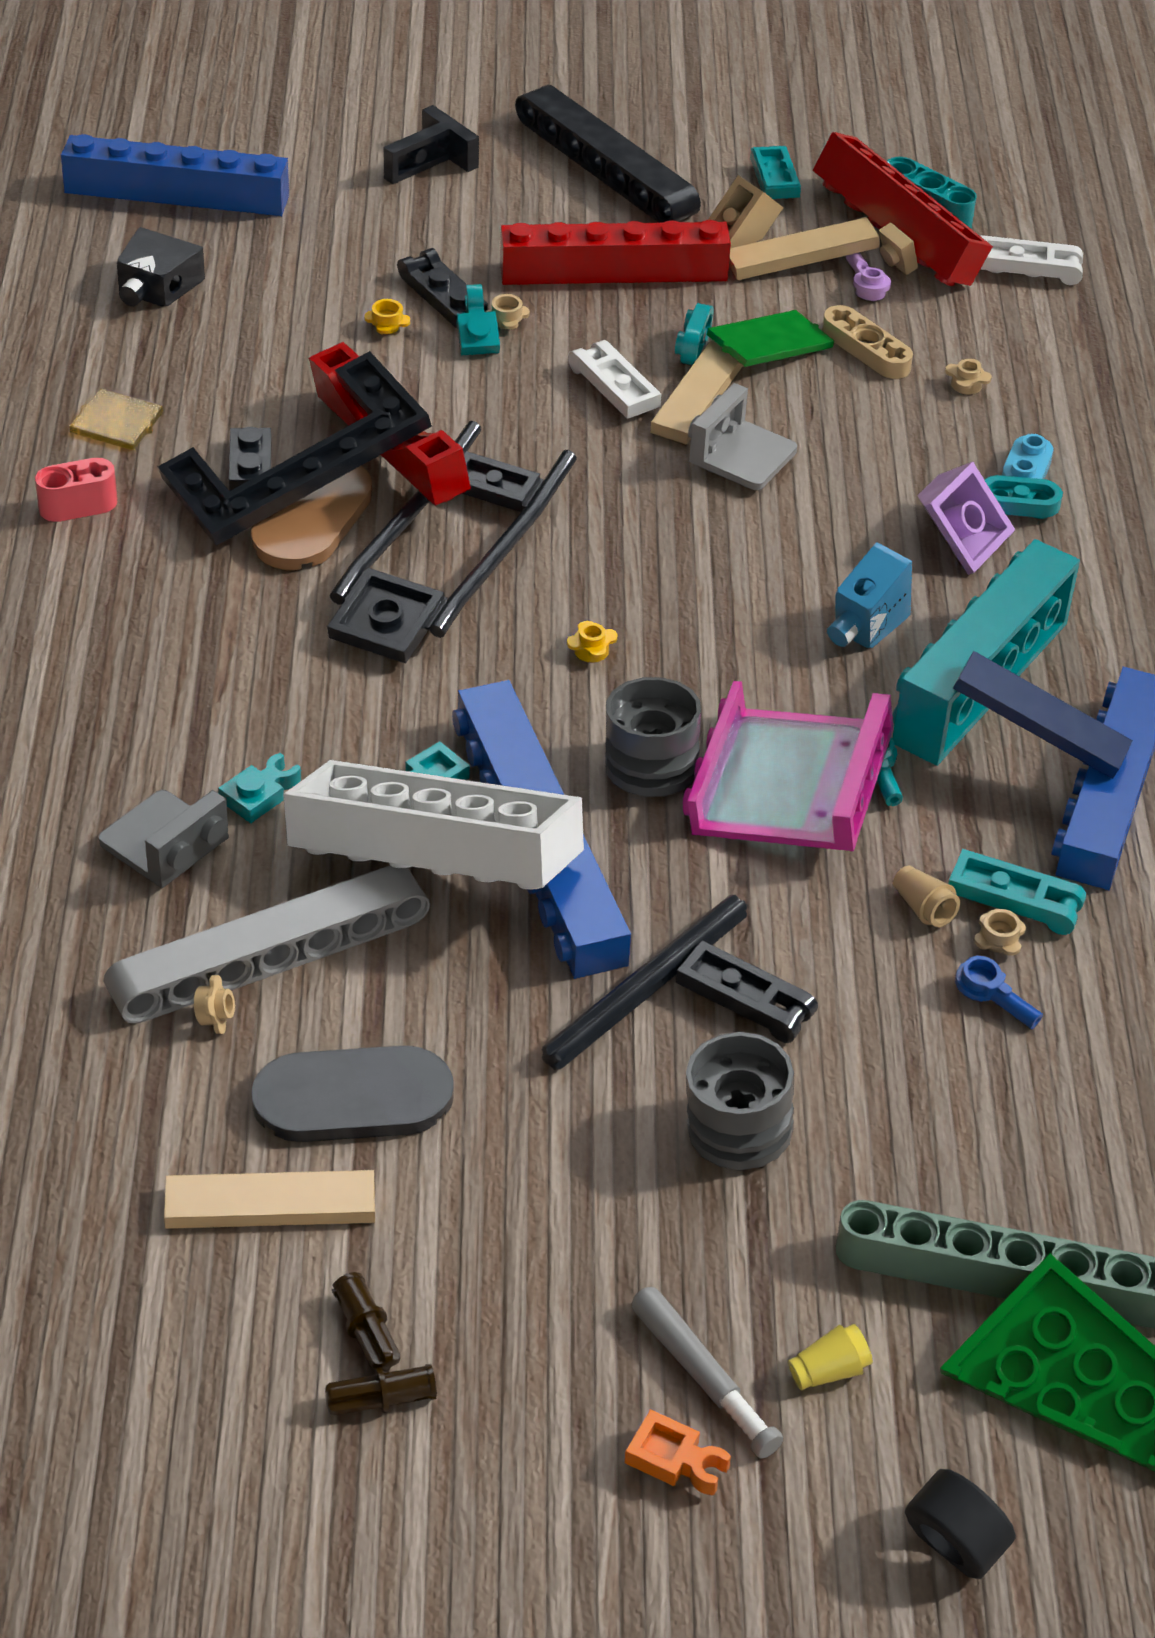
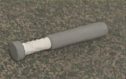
[632,1287,783,1458]

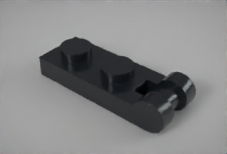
[397,248,488,328]
[676,940,818,1043]

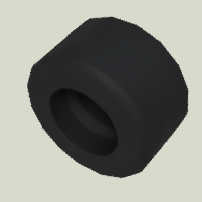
[905,1469,1016,1579]

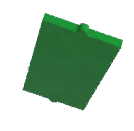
[706,310,835,367]

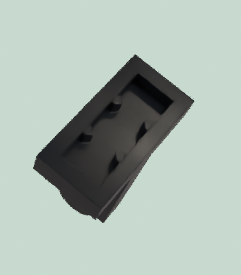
[383,105,479,185]

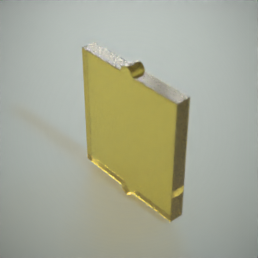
[69,388,164,450]

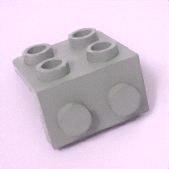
[688,383,797,490]

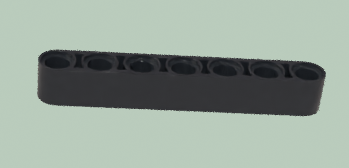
[515,84,701,223]

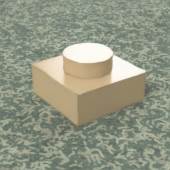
[879,222,918,275]

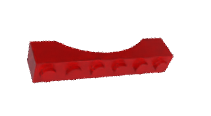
[309,342,471,506]

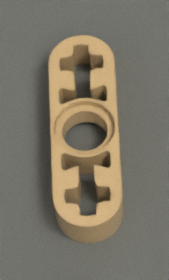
[822,305,913,379]

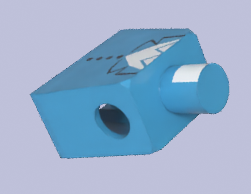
[827,542,912,648]

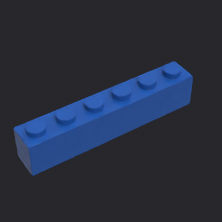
[61,134,289,216]
[1051,666,1155,891]

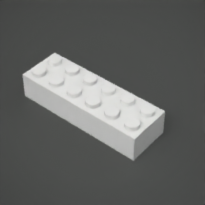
[284,760,584,889]

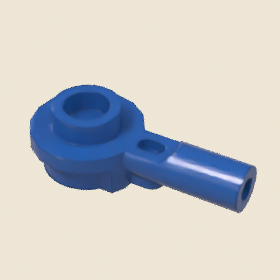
[955,956,1043,1029]

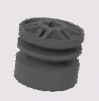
[605,677,701,797]
[686,1032,794,1170]

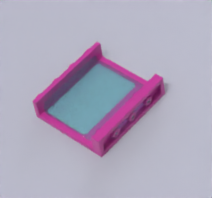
[683,681,894,851]

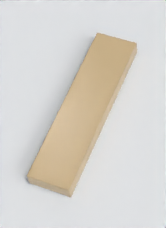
[729,217,880,280]
[650,339,743,444]
[164,1170,375,1229]

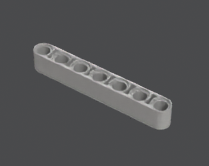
[103,866,430,1023]

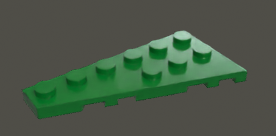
[940,1253,1155,1472]

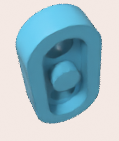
[1002,434,1053,479]

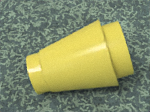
[788,1324,873,1390]

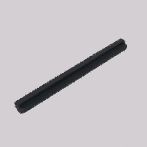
[542,895,748,1070]

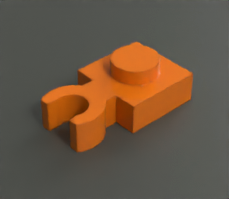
[624,1409,731,1495]

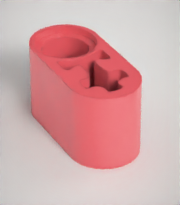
[35,458,118,522]

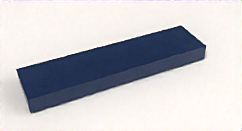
[953,651,1133,779]

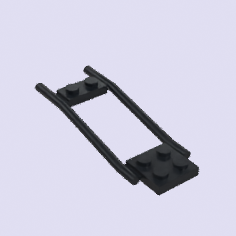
[327,421,577,664]

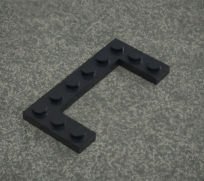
[157,351,432,546]

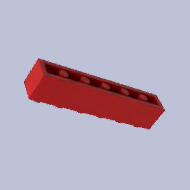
[812,132,993,286]
[500,220,731,285]

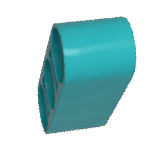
[887,156,977,229]

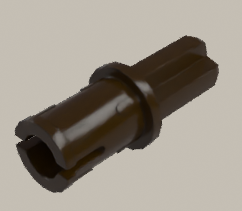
[332,1272,400,1372]
[325,1364,437,1416]

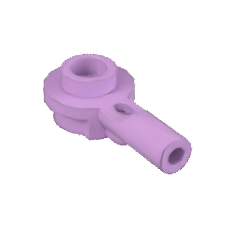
[846,252,891,301]

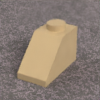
[708,175,784,248]

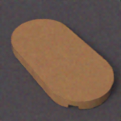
[251,466,372,571]

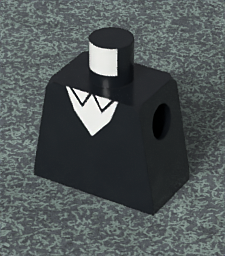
[117,227,205,307]

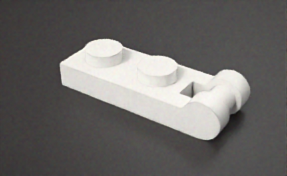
[980,235,1083,286]
[568,340,661,419]

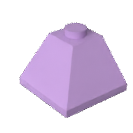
[917,462,1015,575]

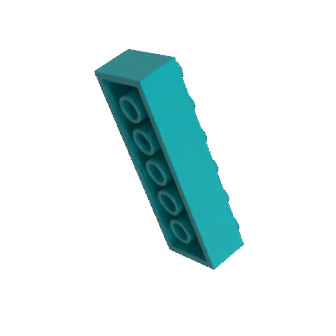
[892,539,1080,766]

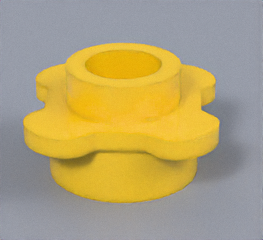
[364,299,410,334]
[567,621,618,663]

